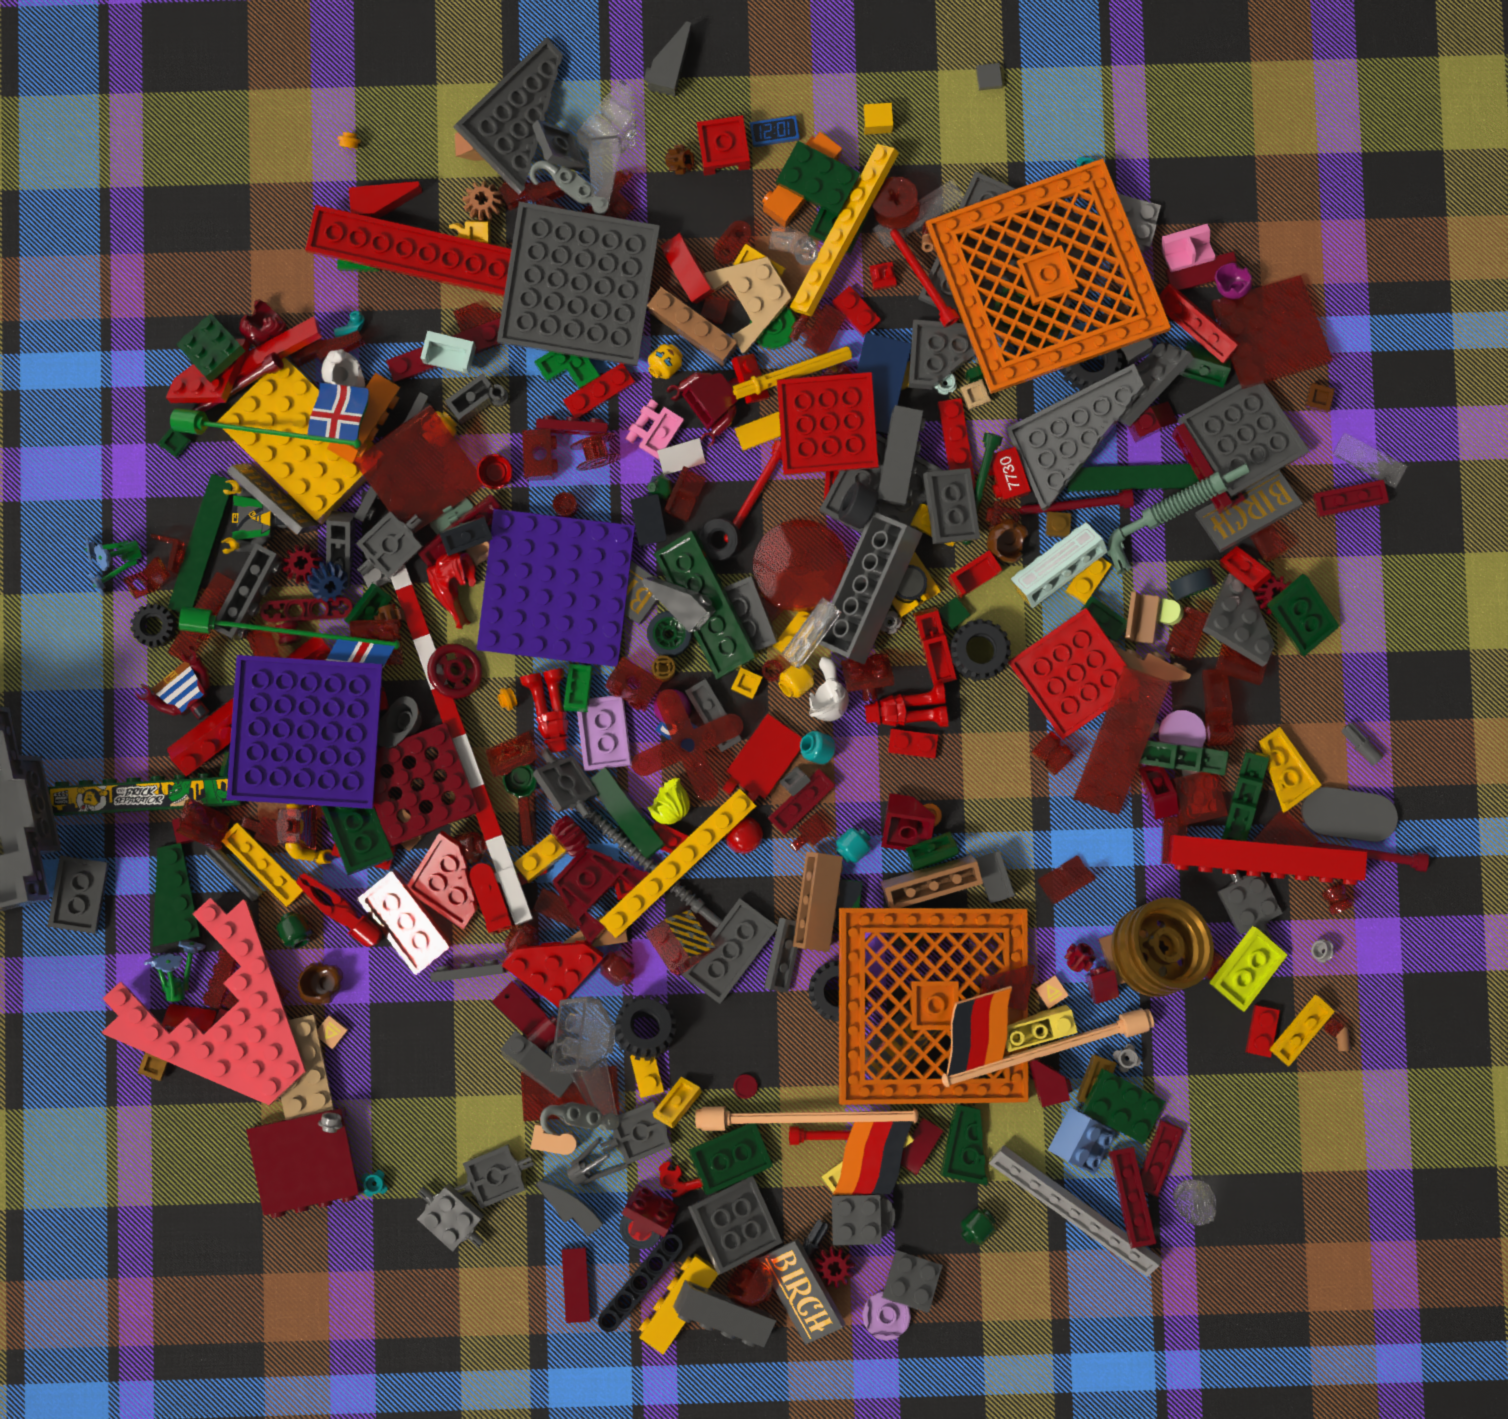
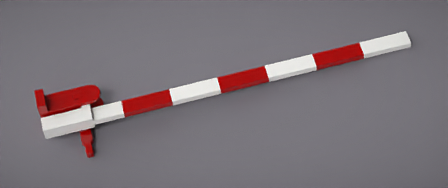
[391,565,548,935]

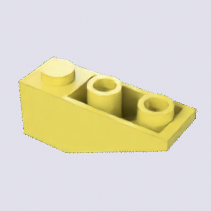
[1006,1005,1078,1052]

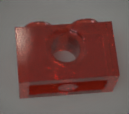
[522,429,558,481]
[605,657,663,712]

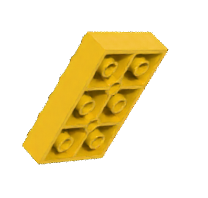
[216,357,386,526]

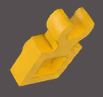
[449,220,491,244]

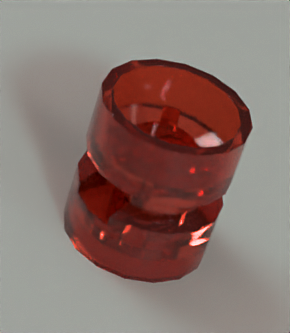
[1030,730,1076,776]

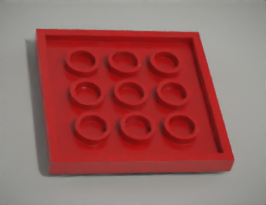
[777,372,879,475]
[1008,607,1142,740]

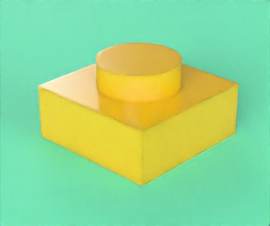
[731,668,763,699]

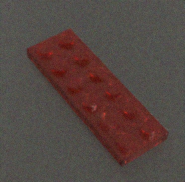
[1073,666,1170,815]

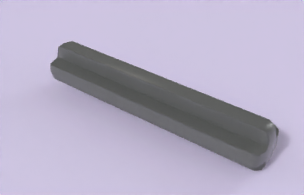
[205,845,262,901]

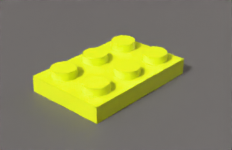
[1209,926,1287,1012]

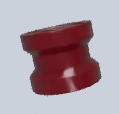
[275,621,302,646]

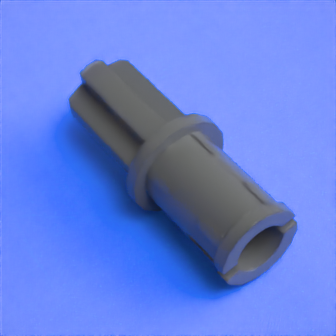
[1341,723,1383,766]

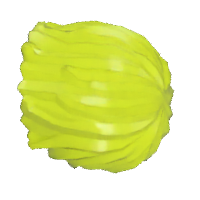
[647,778,690,824]

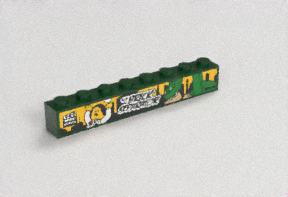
[48,773,245,816]

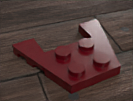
[552,847,650,945]

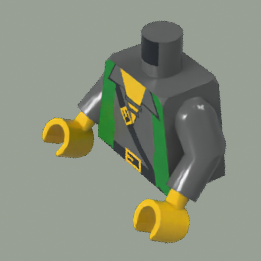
[221,480,288,554]

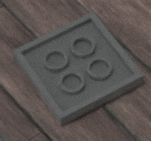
[688,1175,783,1275]

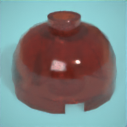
[726,1257,773,1307]

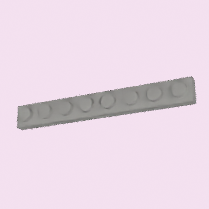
[989,1145,1162,1277]

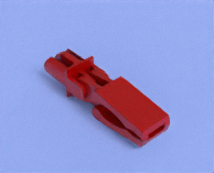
[296,873,382,947]

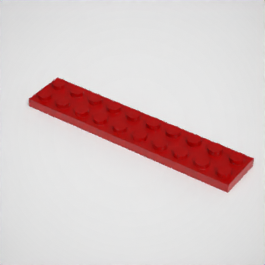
[305,205,512,297]

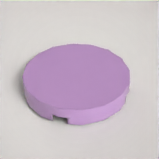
[1158,710,1206,747]
[862,1291,911,1341]

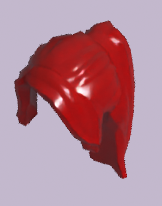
[426,551,476,630]

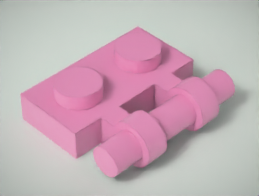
[625,399,684,460]

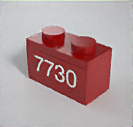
[988,446,1031,504]

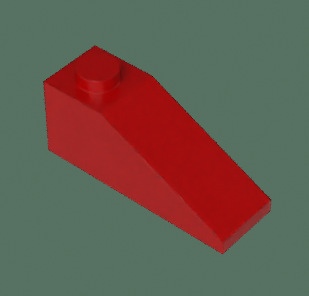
[349,181,422,219]

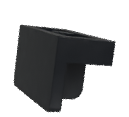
[630,494,667,549]
[439,516,493,556]

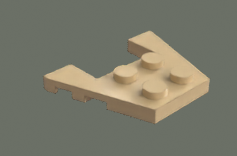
[704,257,793,355]

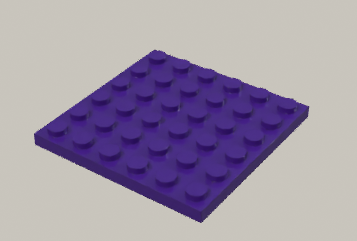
[477,509,635,667]
[226,655,383,809]

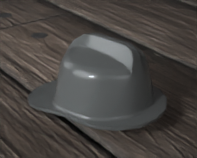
[378,696,422,748]

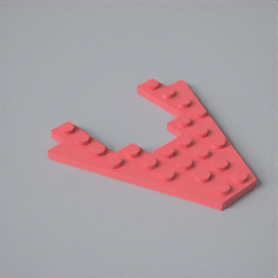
[102,898,306,1105]

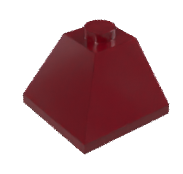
[881,793,936,851]

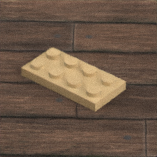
[281,1014,334,1120]

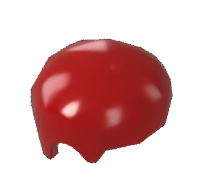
[476,454,513,490]
[725,817,763,854]

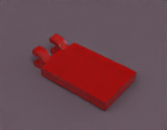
[722,714,802,803]

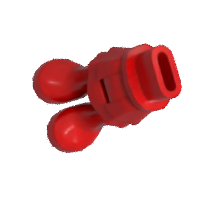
[520,668,569,753]
[864,682,949,727]

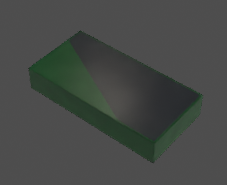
[833,879,862,927]

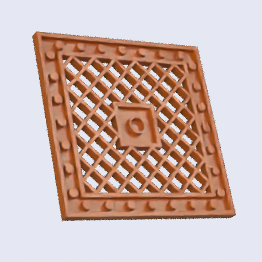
[926,159,1171,394]
[839,908,1028,1105]

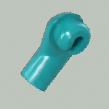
[334,311,364,340]

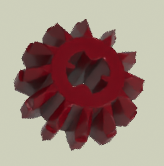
[282,544,323,585]
[1255,575,1292,615]
[551,815,589,857]
[814,1246,855,1289]

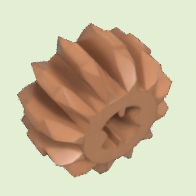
[463,181,503,221]

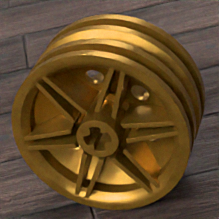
[1111,897,1214,997]

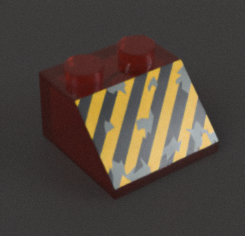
[645,910,717,977]

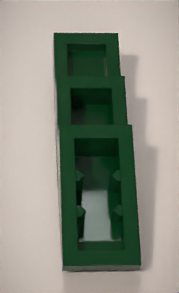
[1127,738,1230,776]
[1221,749,1270,841]
[590,767,665,859]

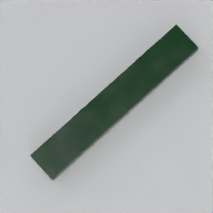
[1067,464,1200,492]
[168,474,233,612]

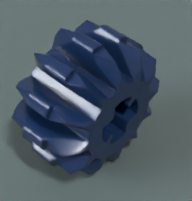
[307,561,349,602]

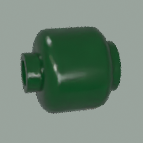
[276,912,312,949]
[960,1209,997,1246]

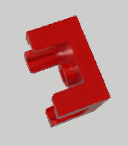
[697,115,750,176]

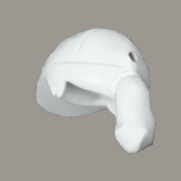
[321,349,365,388]
[809,657,849,721]

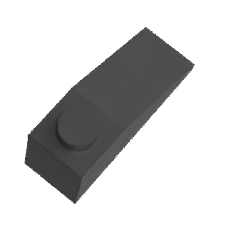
[644,21,692,96]
[326,511,356,589]
[641,577,716,632]
[500,1031,575,1099]

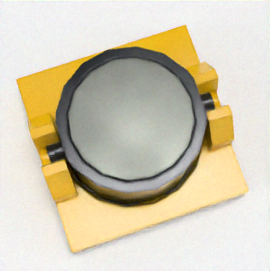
[892,552,941,618]

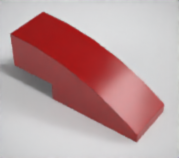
[661,233,715,304]
[913,607,957,685]

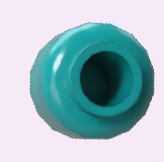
[800,731,836,764]
[835,828,871,863]

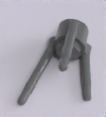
[566,1139,629,1186]

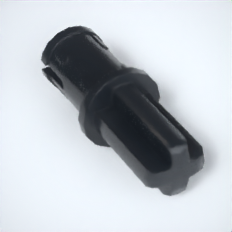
[802,1219,830,1260]

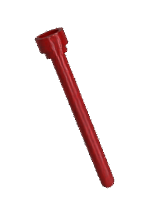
[890,229,960,328]
[724,440,782,543]
[789,1126,851,1146]

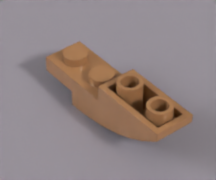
[1110,639,1191,683]

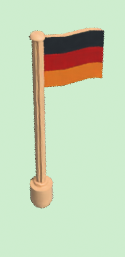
[942,986,1154,1087]
[695,1106,919,1195]

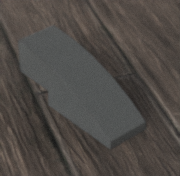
[536,1179,604,1237]

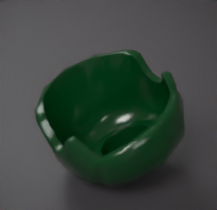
[502,760,538,798]

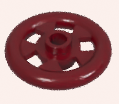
[427,643,483,699]

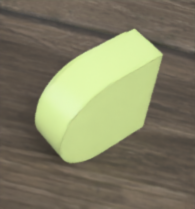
[1158,598,1184,625]

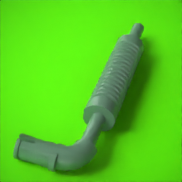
[1107,464,1251,574]

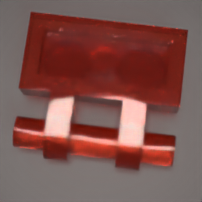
[789,304,846,355]

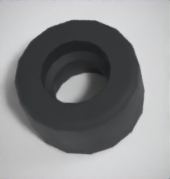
[838,482,878,529]

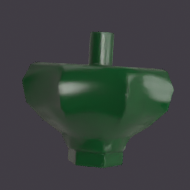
[647,473,673,502]

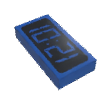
[750,116,799,147]

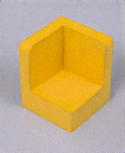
[864,103,893,134]

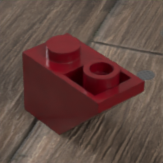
[1085,966,1119,1004]

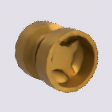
[652,656,675,682]

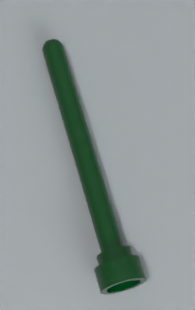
[962,432,1003,545]

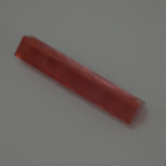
[203,948,237,1009]

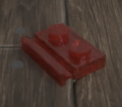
[176,798,230,850]

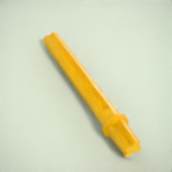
[733,346,852,399]

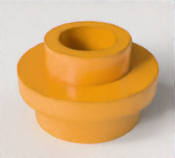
[337,132,361,149]
[497,688,517,711]

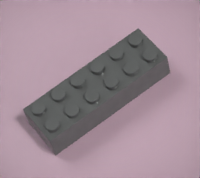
[814,512,922,665]

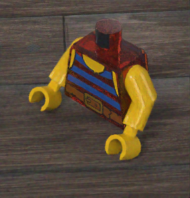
[276,804,332,865]

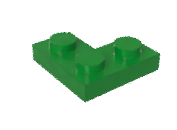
[534,352,600,389]

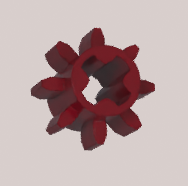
[1064,943,1096,972]

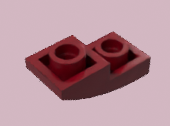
[900,1118,944,1175]

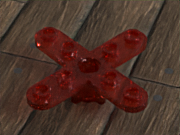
[632,689,743,801]

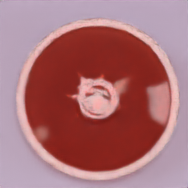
[753,519,848,612]

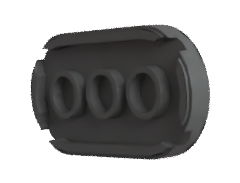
[1301,787,1398,842]

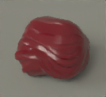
[239,299,287,346]

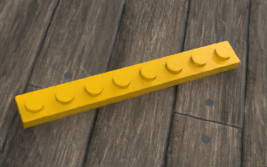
[790,144,899,316]
[600,789,756,938]

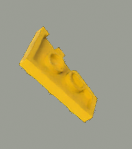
[1259,727,1322,813]

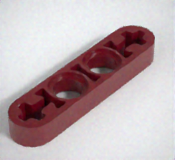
[260,597,354,623]

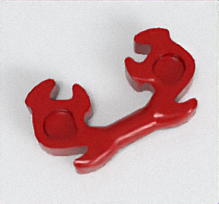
[658,1161,702,1197]

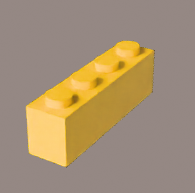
[639,1253,718,1354]

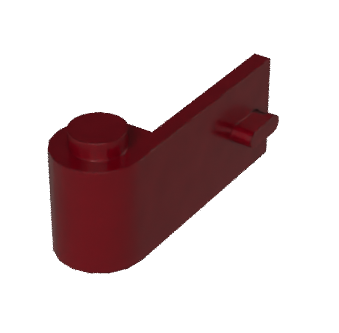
[492,981,563,1052]

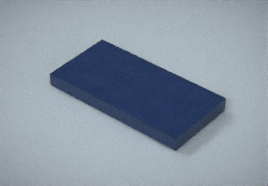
[856,333,912,435]

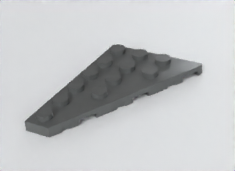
[454,37,563,194]
[1006,364,1146,511]

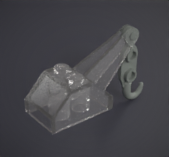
[529,79,637,216]
[540,996,619,1134]

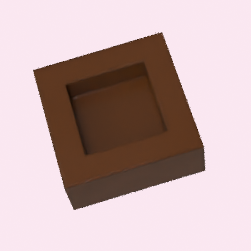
[1305,383,1335,413]

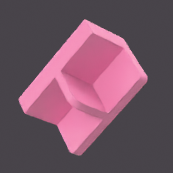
[1162,224,1215,272]

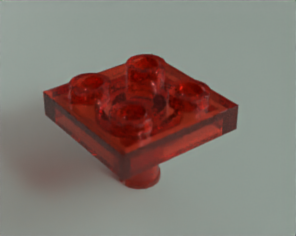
[841,654,894,702]

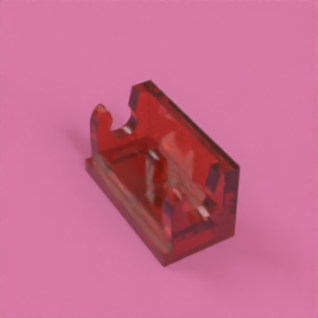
[1164,607,1209,661]

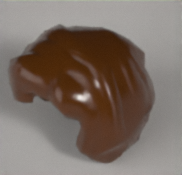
[986,519,1028,563]
[297,962,343,1005]

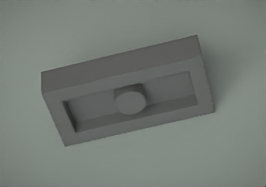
[975,851,1015,904]

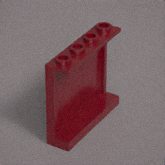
[246,1107,363,1218]

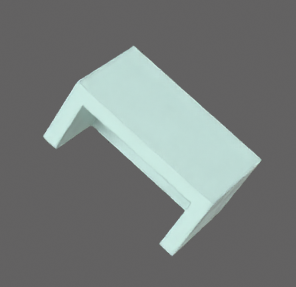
[421,331,476,374]

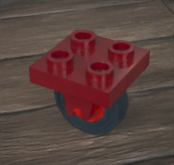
[619,1184,679,1249]

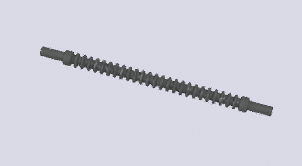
[572,802,722,928]

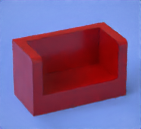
[948,550,1002,599]

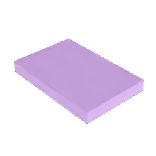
[577,694,632,771]

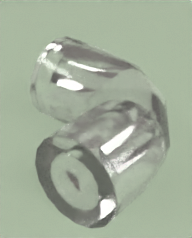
[769,225,818,265]

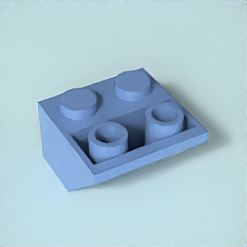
[1048,1107,1116,1174]

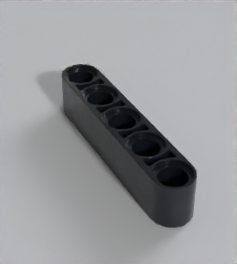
[598,1231,683,1332]

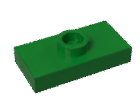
[564,664,593,712]

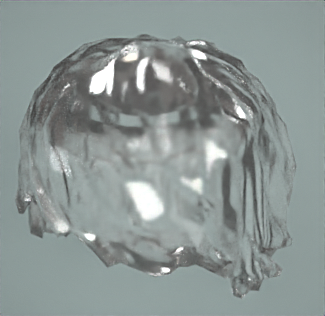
[1173,1179,1217,1226]

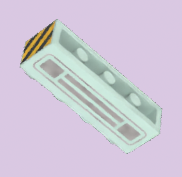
[1011,522,1108,608]

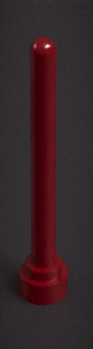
[192,352,284,412]
[1019,489,1134,515]
[1312,842,1429,872]

